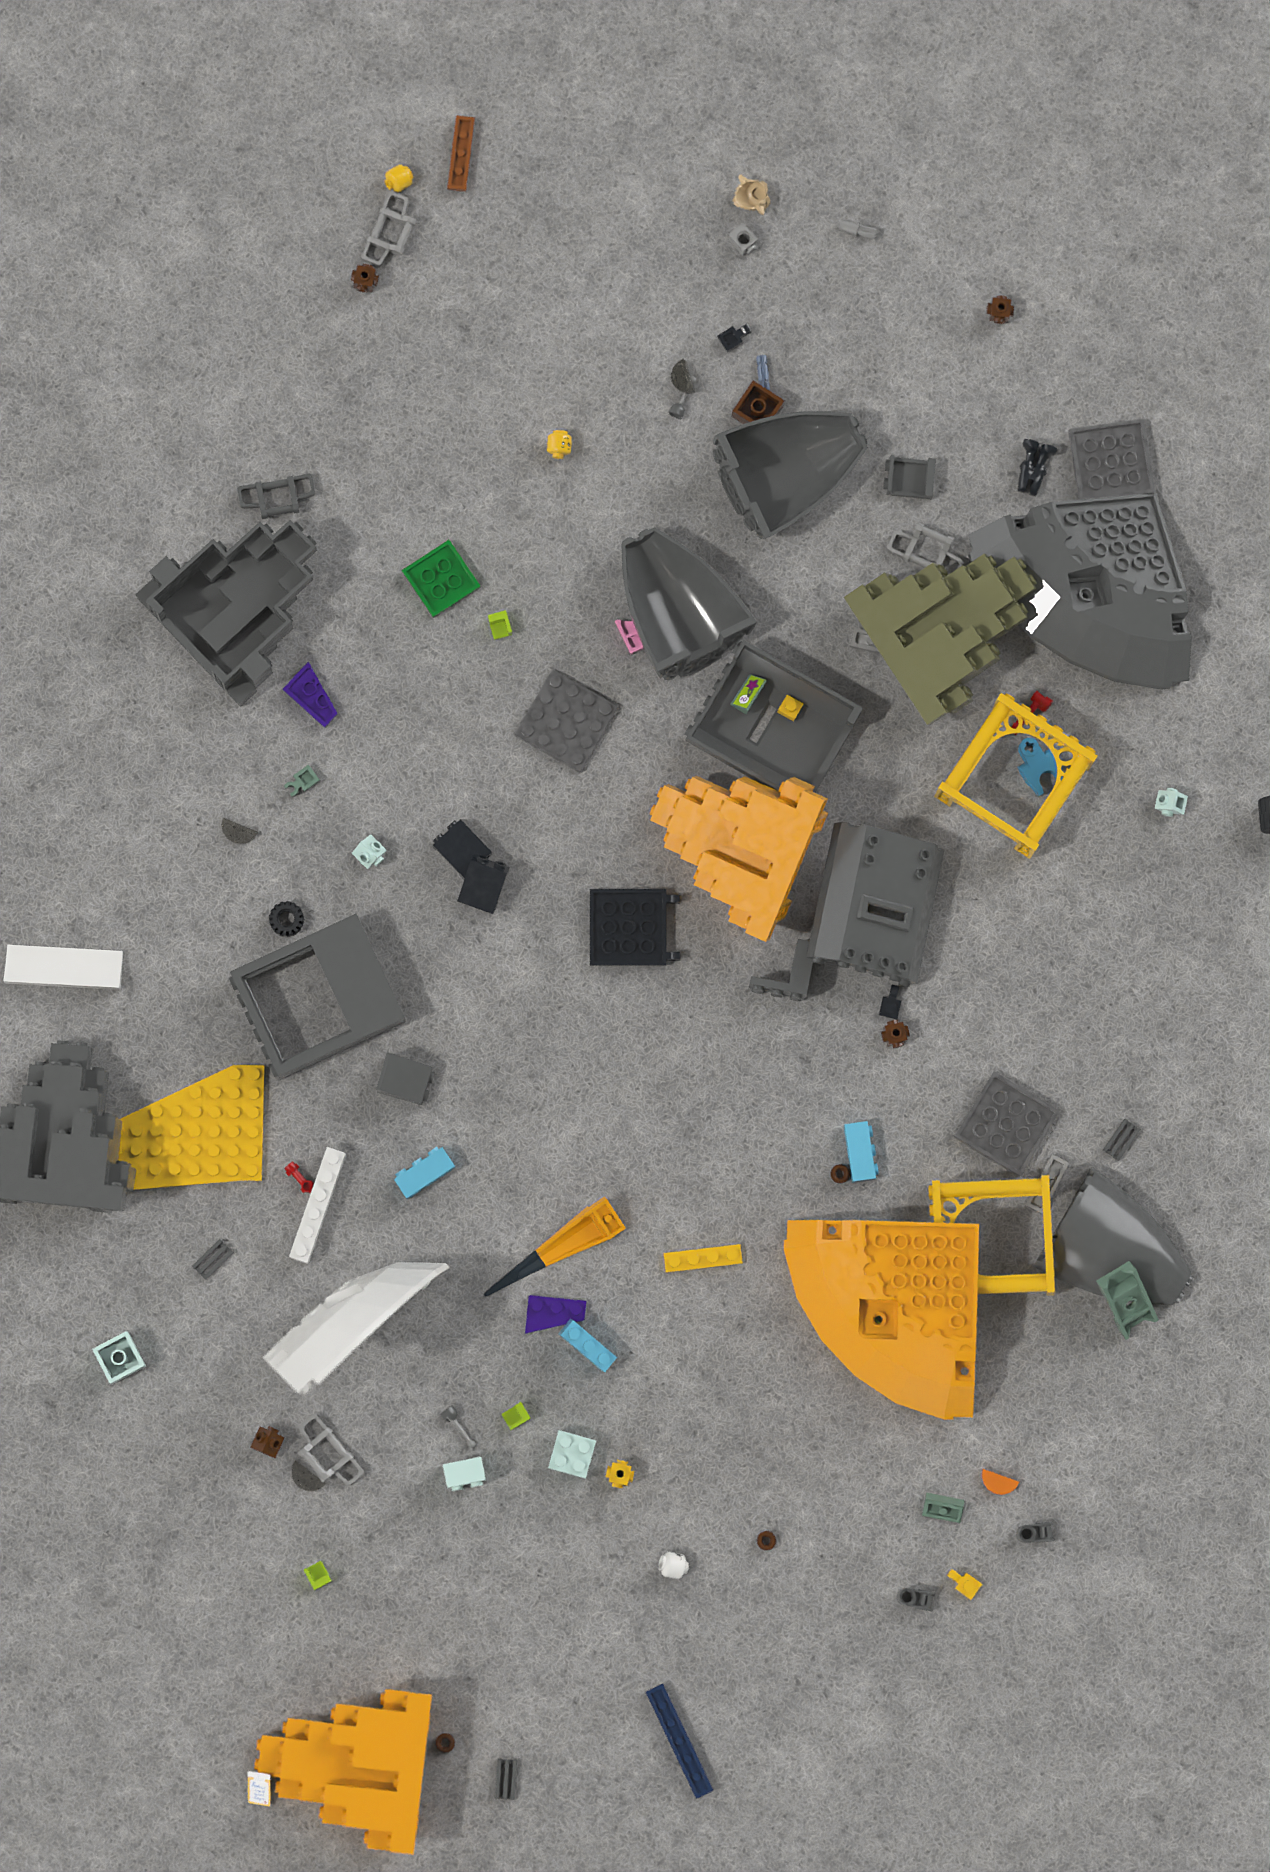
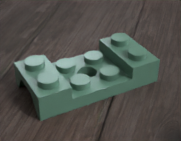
[1096,1261,1159,1340]

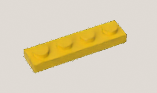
[663,1244,743,1273]

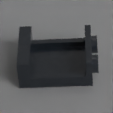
[433,819,492,880]
[457,855,510,914]

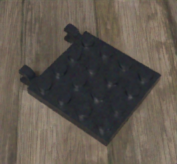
[590,889,680,966]

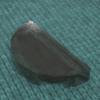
[671,358,695,394]
[221,818,258,844]
[292,1460,326,1491]

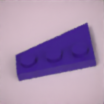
[283,661,338,728]
[525,1295,586,1334]

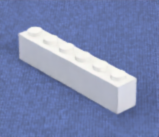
[289,1147,346,1264]

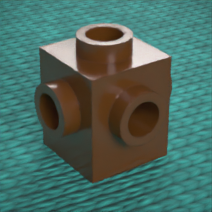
[351,264,379,293]
[987,295,1014,324]
[881,1019,910,1048]
[250,1426,285,1458]

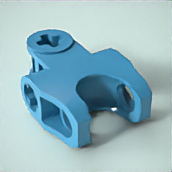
[1017,738,1063,797]

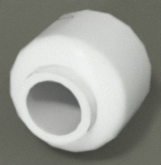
[658,1552,689,1579]

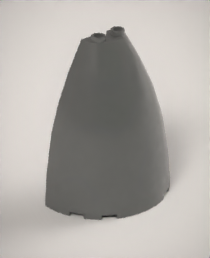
[713,411,868,539]
[621,527,756,680]
[1033,1167,1194,1305]

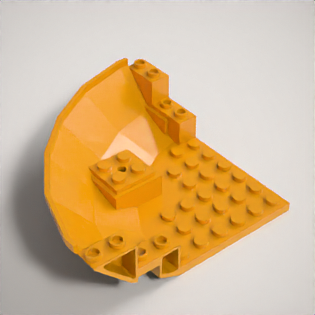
[784,1220,979,1420]

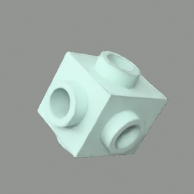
[1155,788,1188,817]
[352,834,387,869]

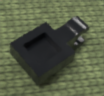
[717,324,751,353]
[879,984,902,1020]

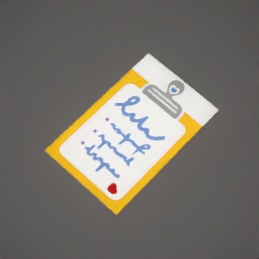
[248,1771,270,1807]

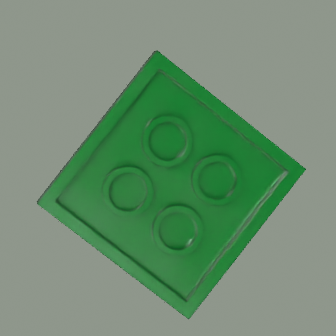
[402,540,481,618]

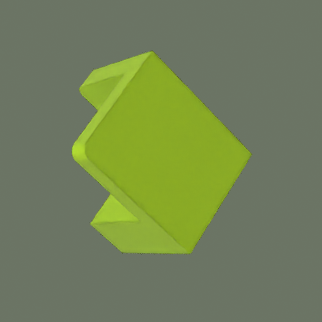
[488,610,512,640]
[502,1402,531,1430]
[303,1561,332,1590]

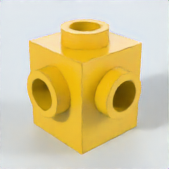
[606,1460,634,1489]

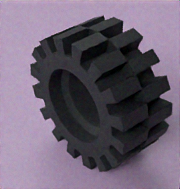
[269,901,304,937]

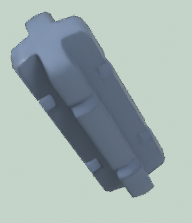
[756,355,770,390]

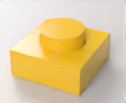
[777,695,803,722]

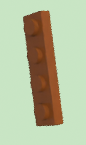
[447,115,475,192]

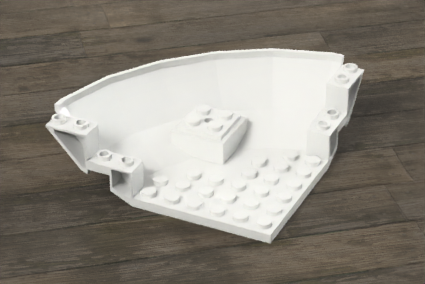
[263,1262,450,1394]

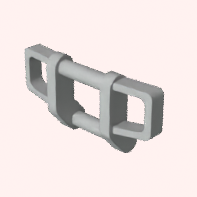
[361,191,417,267]
[887,523,963,576]
[298,1414,364,1486]

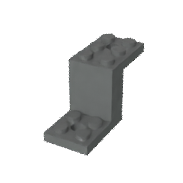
[749,939,813,1002]

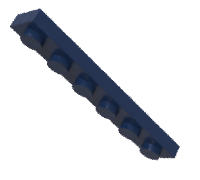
[645,1683,714,1799]

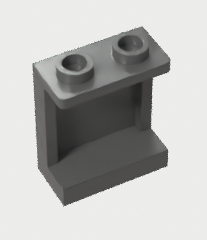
[883,455,936,499]

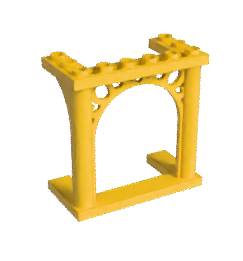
[934,693,1097,859]
[928,1175,1055,1296]

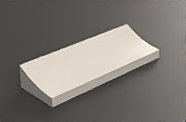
[3,945,123,990]

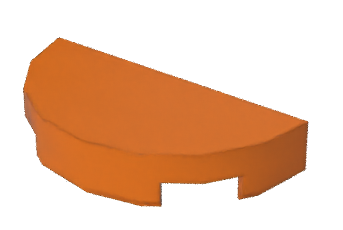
[981,1469,1019,1495]

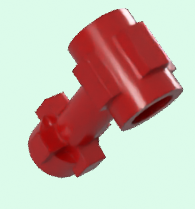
[284,1161,314,1194]

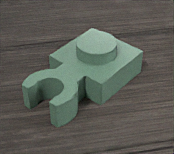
[284,765,320,797]

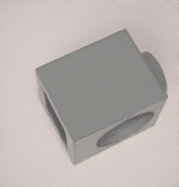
[728,223,758,256]

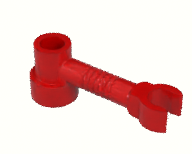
[1011,691,1053,735]

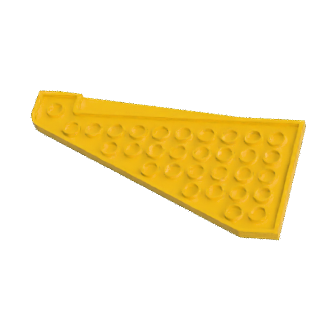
[118,1065,265,1190]

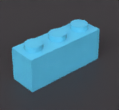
[844,1121,879,1183]
[394,1147,455,1200]
[558,1319,617,1372]

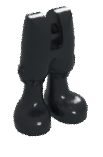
[1017,439,1058,497]

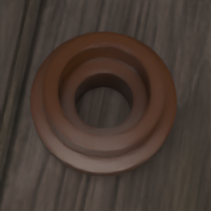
[830,1164,850,1184]
[757,1531,776,1551]
[435,1733,455,1753]

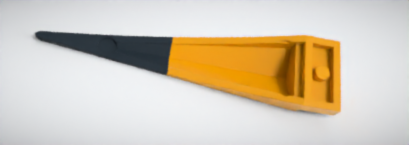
[484,1196,626,1297]

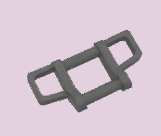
[237,474,315,519]

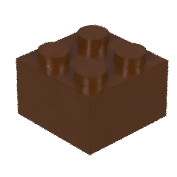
[732,380,785,424]

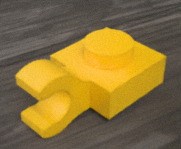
[947,1569,982,1600]

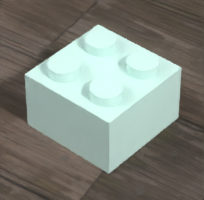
[92,1331,146,1385]
[548,1430,596,1479]
[443,1457,486,1491]

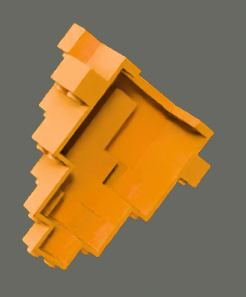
[650,776,828,942]
[254,1689,432,1854]

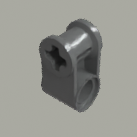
[1016,1522,1055,1543]
[897,1588,936,1612]

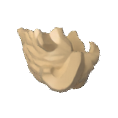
[733,174,770,215]

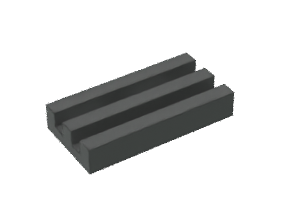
[1103,1119,1141,1161]
[192,1239,233,1280]
[495,1759,517,1800]

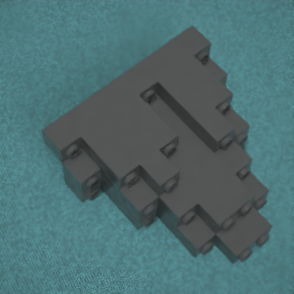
[135,520,317,707]
[0,1040,136,1213]

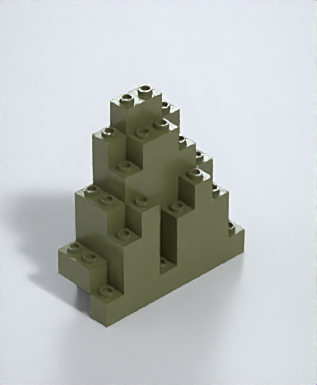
[844,554,1037,725]

